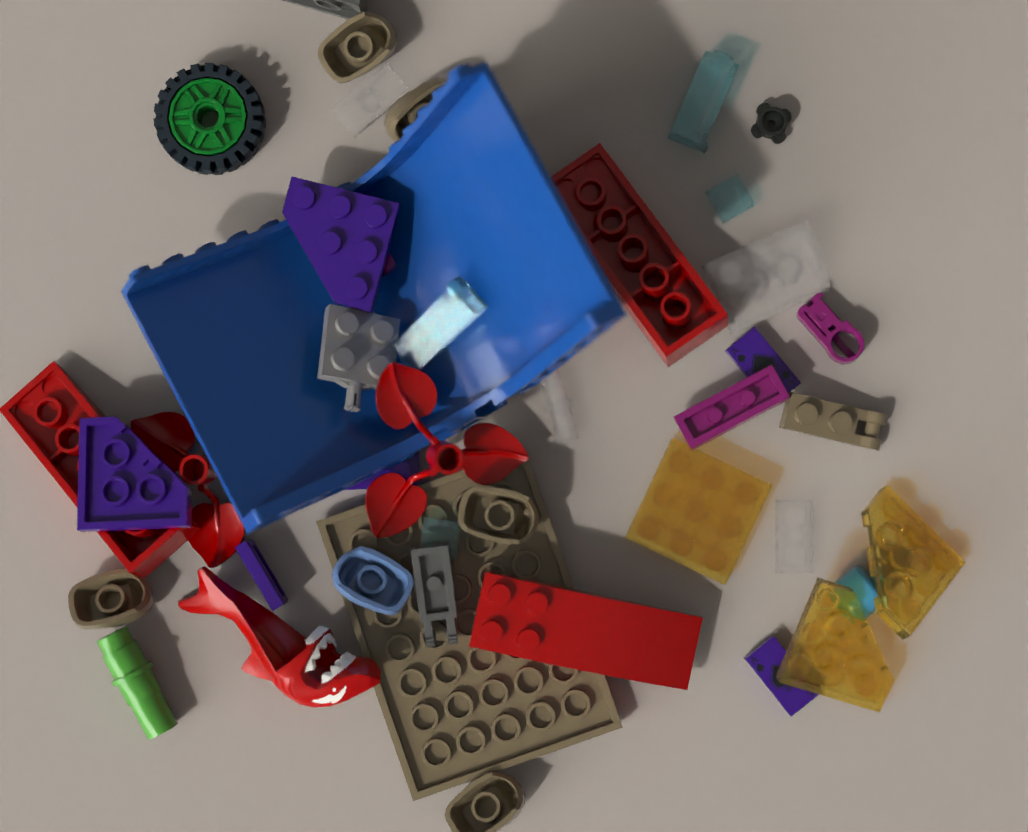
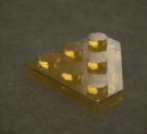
[861,485,966,640]
[776,577,894,713]

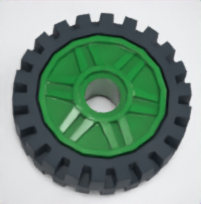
[153,63,266,175]

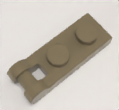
[779,392,887,451]

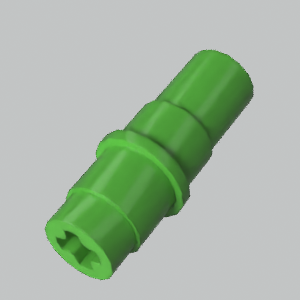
[96,626,178,740]

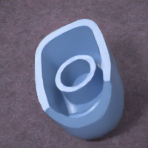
[332,546,414,615]

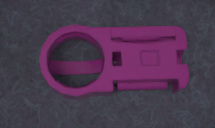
[796,293,864,364]

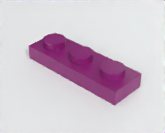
[674,365,790,451]

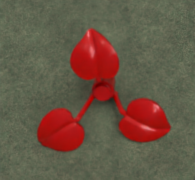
[365,362,529,538]
[131,412,245,568]

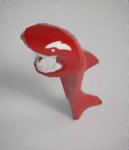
[178,566,381,708]

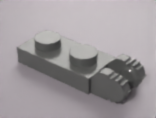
[411,542,458,647]

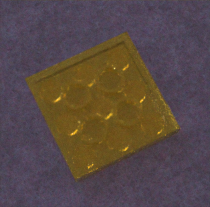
[625,438,772,585]

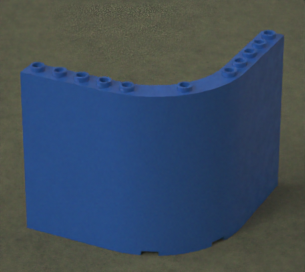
[121,62,627,534]

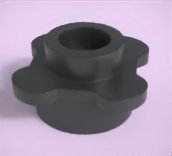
[751,103,792,144]

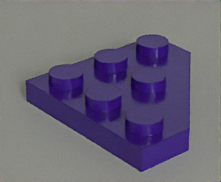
[282,176,401,313]
[77,416,192,532]

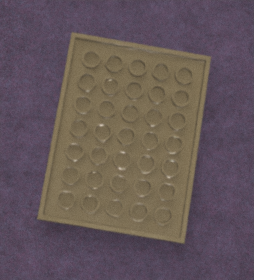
[316,459,623,801]

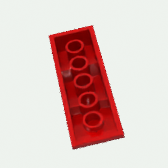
[551,143,728,367]
[0,361,201,578]
[469,570,703,690]

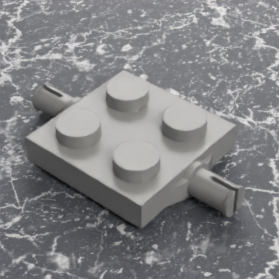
[317,304,400,412]

